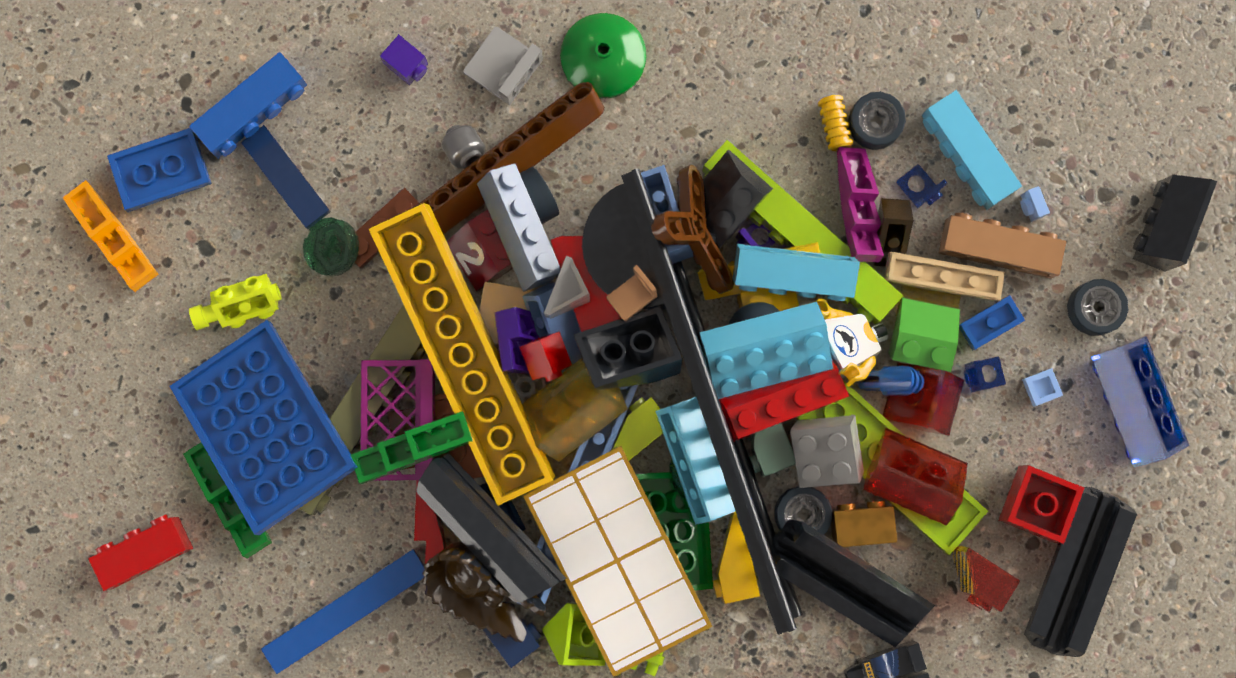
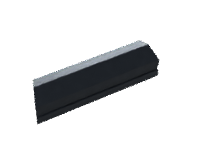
[417,453,567,603]
[1024,487,1137,657]
[771,519,935,648]

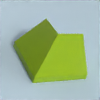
[542,603,606,666]

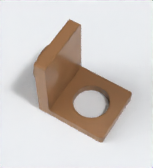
[606,265,658,321]

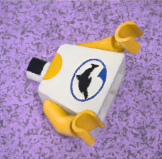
[812,298,888,387]

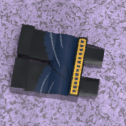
[844,640,930,678]

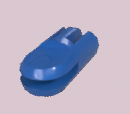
[858,366,924,396]

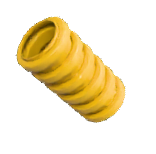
[818,95,853,151]

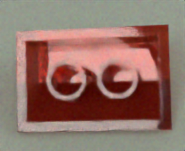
[863,428,968,526]

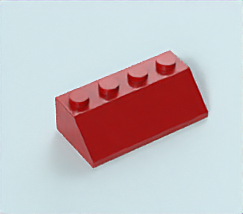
[719,361,849,442]

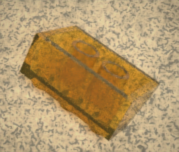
[522,358,628,462]

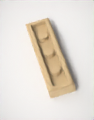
[884,252,1005,302]

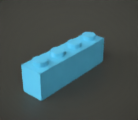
[922,90,1022,210]
[732,244,860,301]
[655,397,735,525]

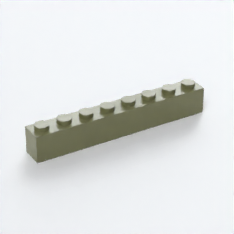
[300,304,426,515]

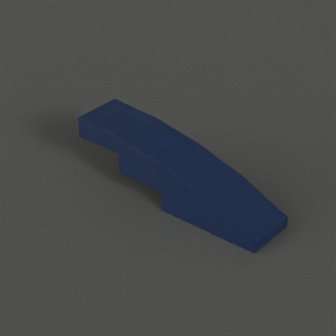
[241,125,331,230]

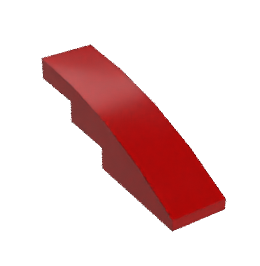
[414,480,447,563]

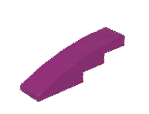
[837,147,884,262]

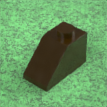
[874,198,914,267]

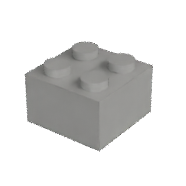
[791,415,864,488]

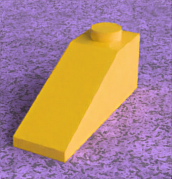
[713,511,760,604]

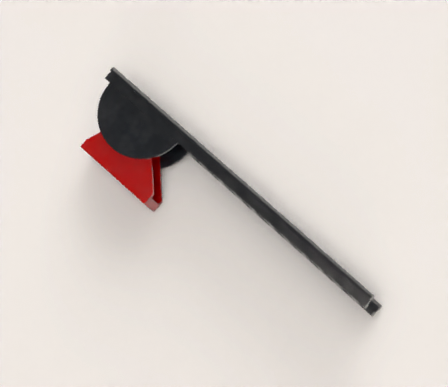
[550,168,803,635]

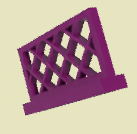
[361,359,435,481]

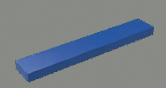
[261,549,425,674]

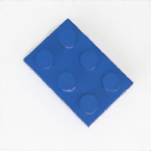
[107,128,212,212]

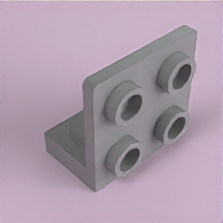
[463,27,543,105]

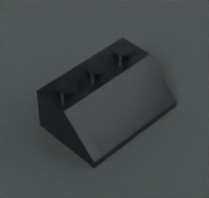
[703,150,773,251]
[1133,174,1217,272]

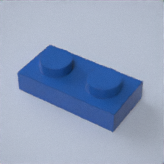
[959,295,1025,351]

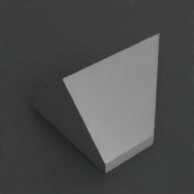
[544,256,590,319]

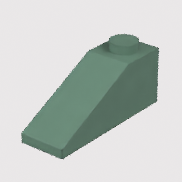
[749,423,796,477]

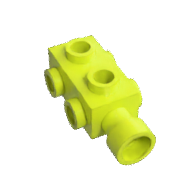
[189,274,282,330]

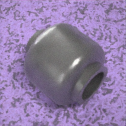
[442,125,485,169]

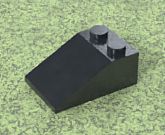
[574,306,682,390]

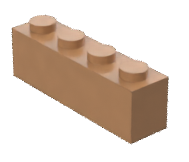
[938,213,1066,279]

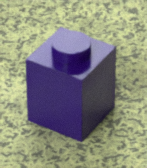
[380,34,428,86]

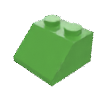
[888,297,960,372]

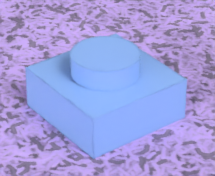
[1020,186,1050,222]
[1022,368,1063,407]

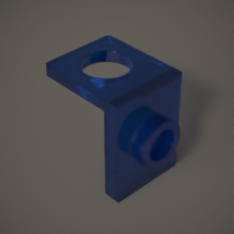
[896,164,948,208]
[964,357,1006,393]

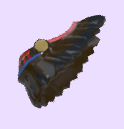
[421,542,546,643]

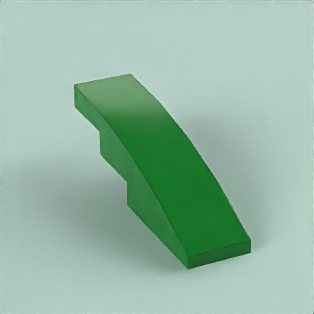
[350,411,473,484]
[183,442,272,559]

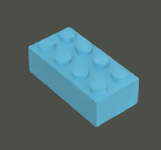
[699,302,833,399]

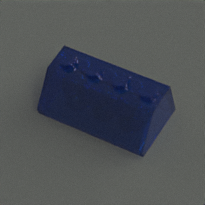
[1091,336,1190,468]

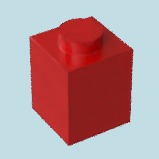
[519,331,572,382]

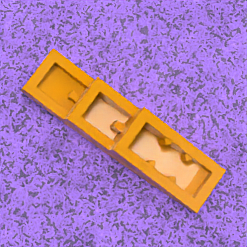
[63,180,159,292]

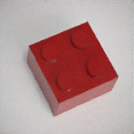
[998,465,1084,544]

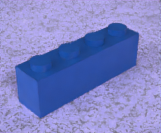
[189,52,307,159]

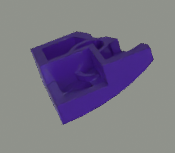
[495,307,540,374]

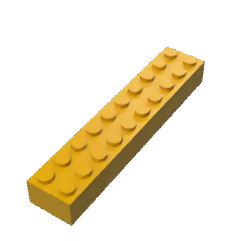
[369,203,555,506]

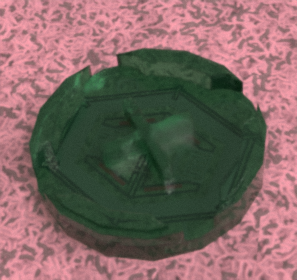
[303,217,359,277]

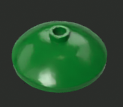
[560,13,646,99]

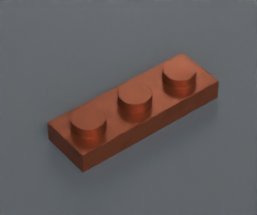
[341,188,419,269]

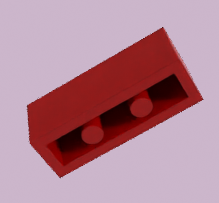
[88,514,194,591]

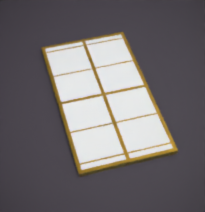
[523,446,713,677]

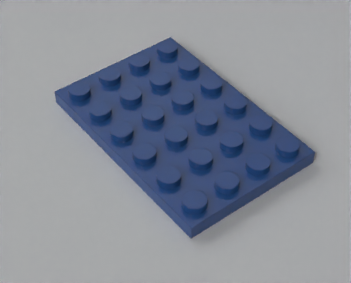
[169,320,357,535]

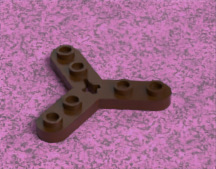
[651,165,734,294]

